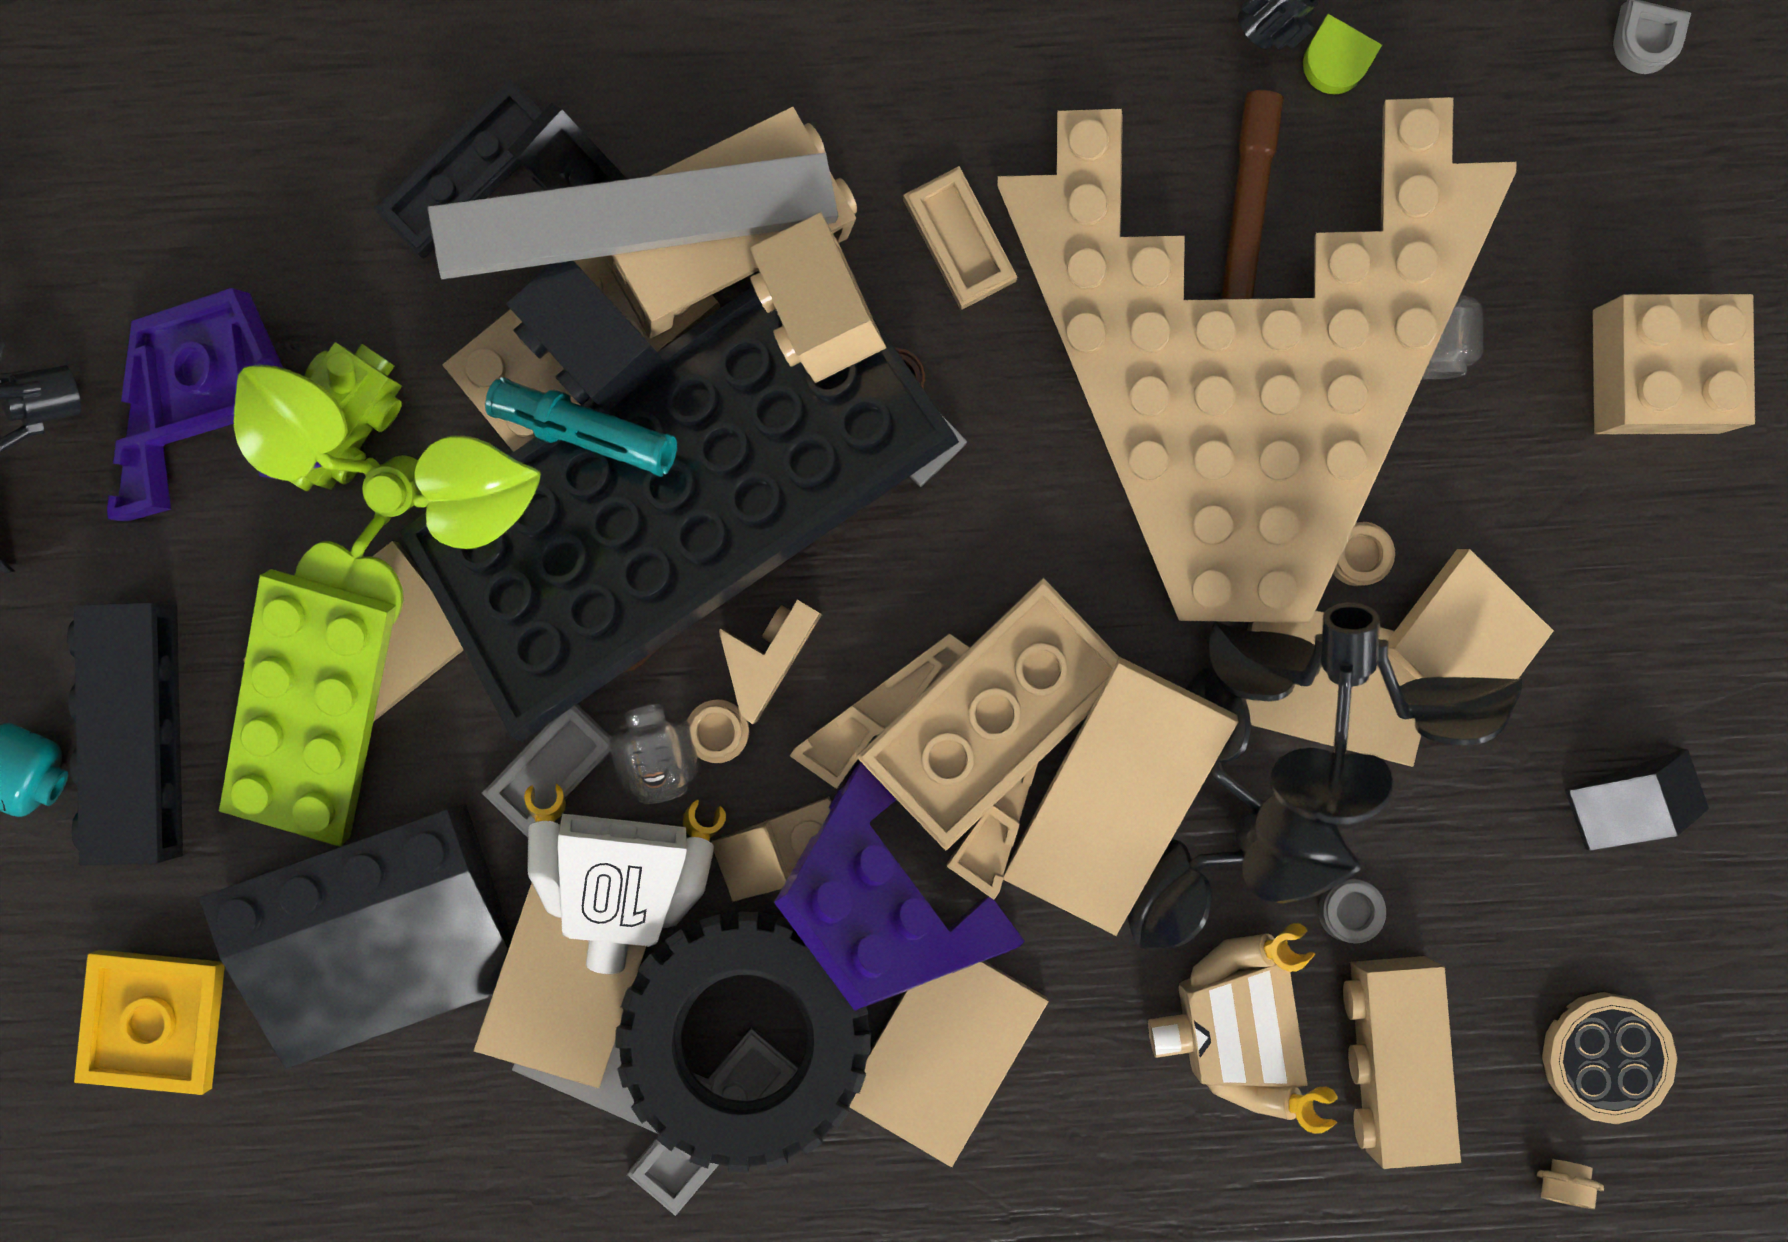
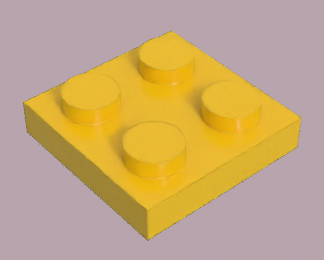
[74,950,225,1095]

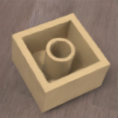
[1593,294,1755,434]

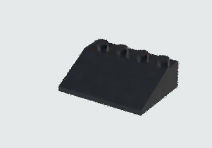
[199,803,512,1069]

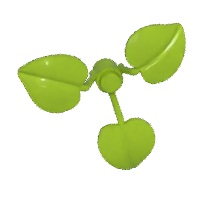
[234,365,541,625]

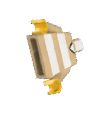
[1148,923,1338,1134]

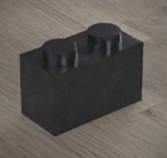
[506,260,664,413]

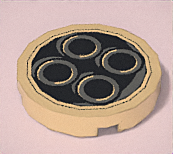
[1542,992,1677,1124]

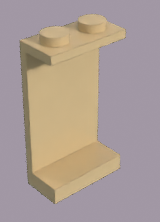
[603,107,857,339]

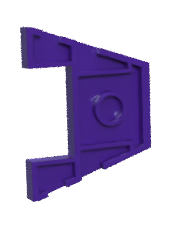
[107,288,322,522]
[774,759,1025,1011]

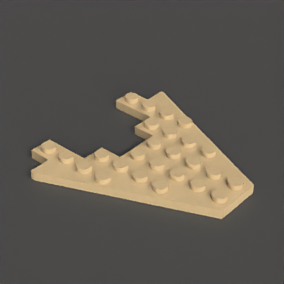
[998,97,1517,623]

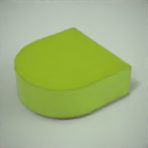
[1303,14,1382,94]

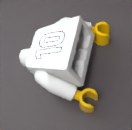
[524,784,726,974]

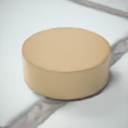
[1333,522,1395,586]

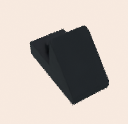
[508,103,627,191]

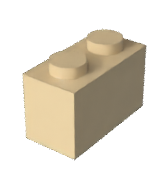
[750,212,886,383]

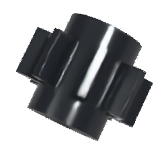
[1238,0,1318,50]

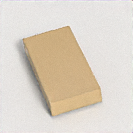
[903,166,1017,310]

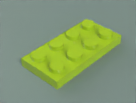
[219,569,397,847]

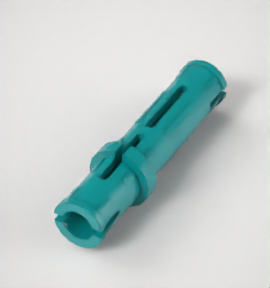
[485,377,677,477]

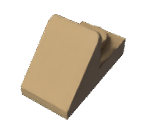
[719,600,822,724]
[711,797,831,901]

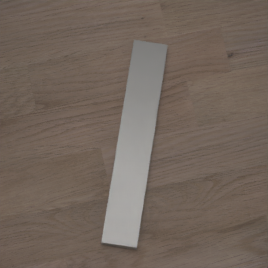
[428,152,838,279]

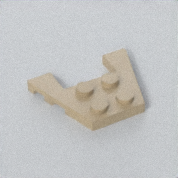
[790,634,1038,900]

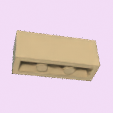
[1343,956,1461,1169]

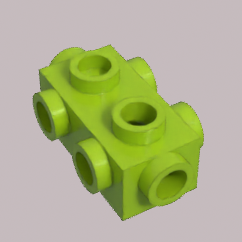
[289,342,402,492]

